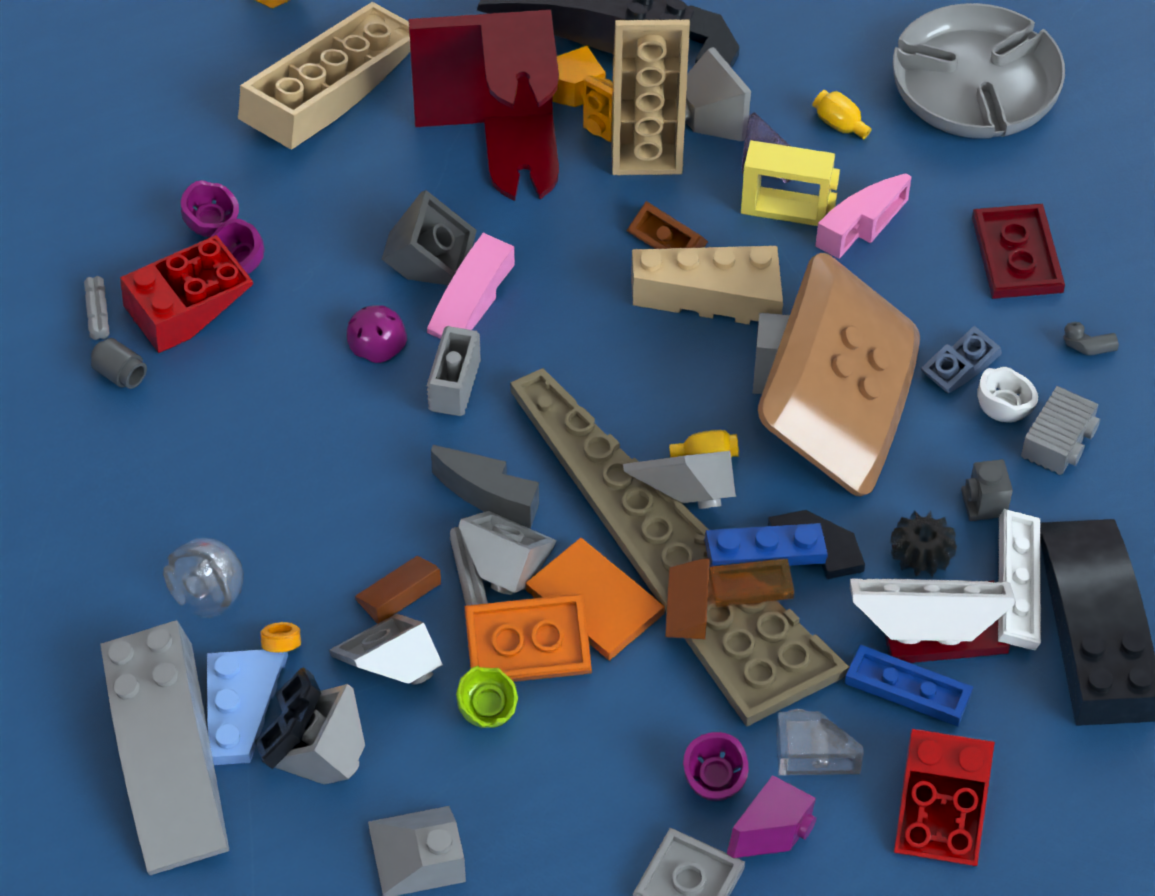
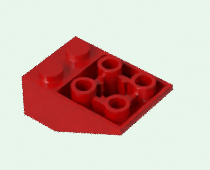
[120,235,253,354]
[894,729,995,866]

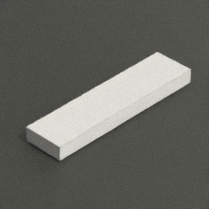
[998,509,1041,651]

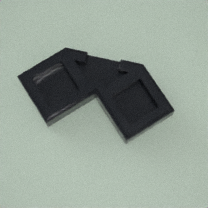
[689,5,740,68]
[768,510,865,579]
[255,667,321,769]

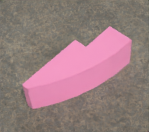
[815,173,912,259]
[427,233,515,339]

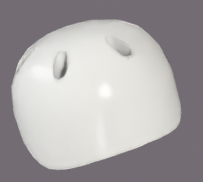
[977,367,1038,423]

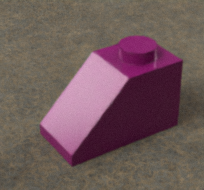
[727,775,816,858]

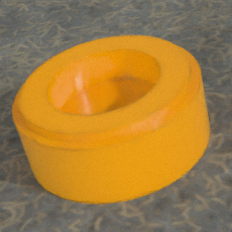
[260,622,301,652]

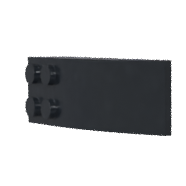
[477,0,695,54]
[1040,519,1155,726]

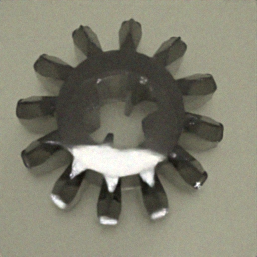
[890,510,957,577]

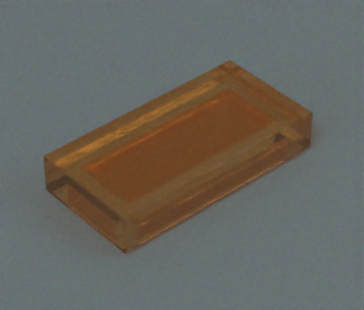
[709,558,794,607]

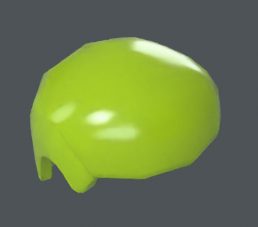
[456,666,518,728]

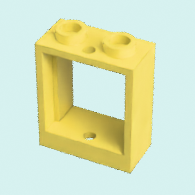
[741,140,840,226]

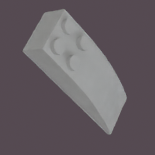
[100,620,230,875]

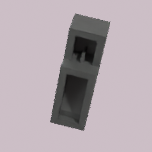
[431,445,539,529]

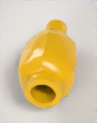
[812,90,871,140]
[669,429,739,458]

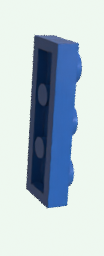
[704,523,828,571]
[845,644,973,727]

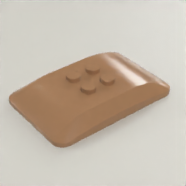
[758,253,920,496]

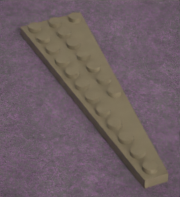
[510,368,850,727]

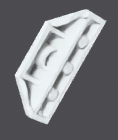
[850,579,1015,645]

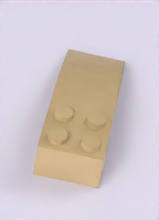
[238,2,410,150]
[611,20,690,175]

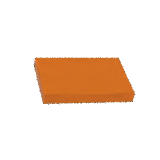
[526,538,665,661]
[464,593,592,682]

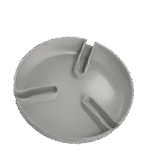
[893,3,1065,139]

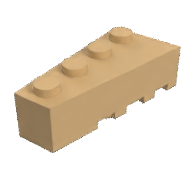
[631,246,783,325]

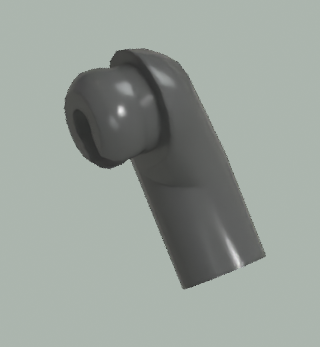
[1063,322,1119,356]

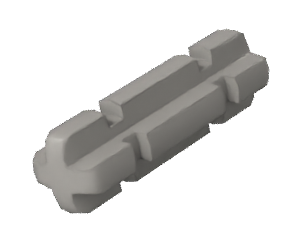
[84,276,110,340]

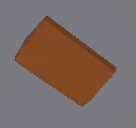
[626,201,708,249]
[355,555,441,624]
[665,558,710,639]

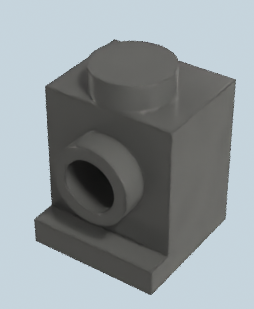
[961,459,1013,521]

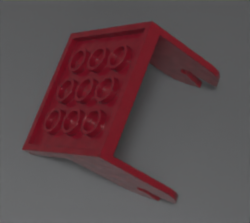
[408,10,559,201]

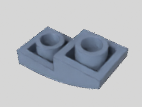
[921,326,1002,393]

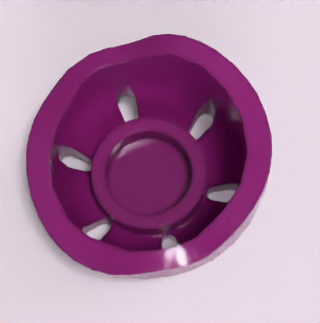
[181,180,239,237]
[211,218,265,274]
[347,305,407,363]
[683,732,748,801]

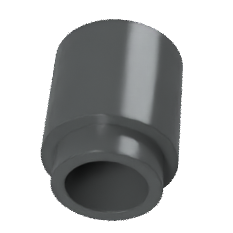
[91,338,147,389]

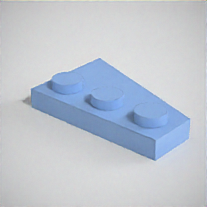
[207,649,288,765]

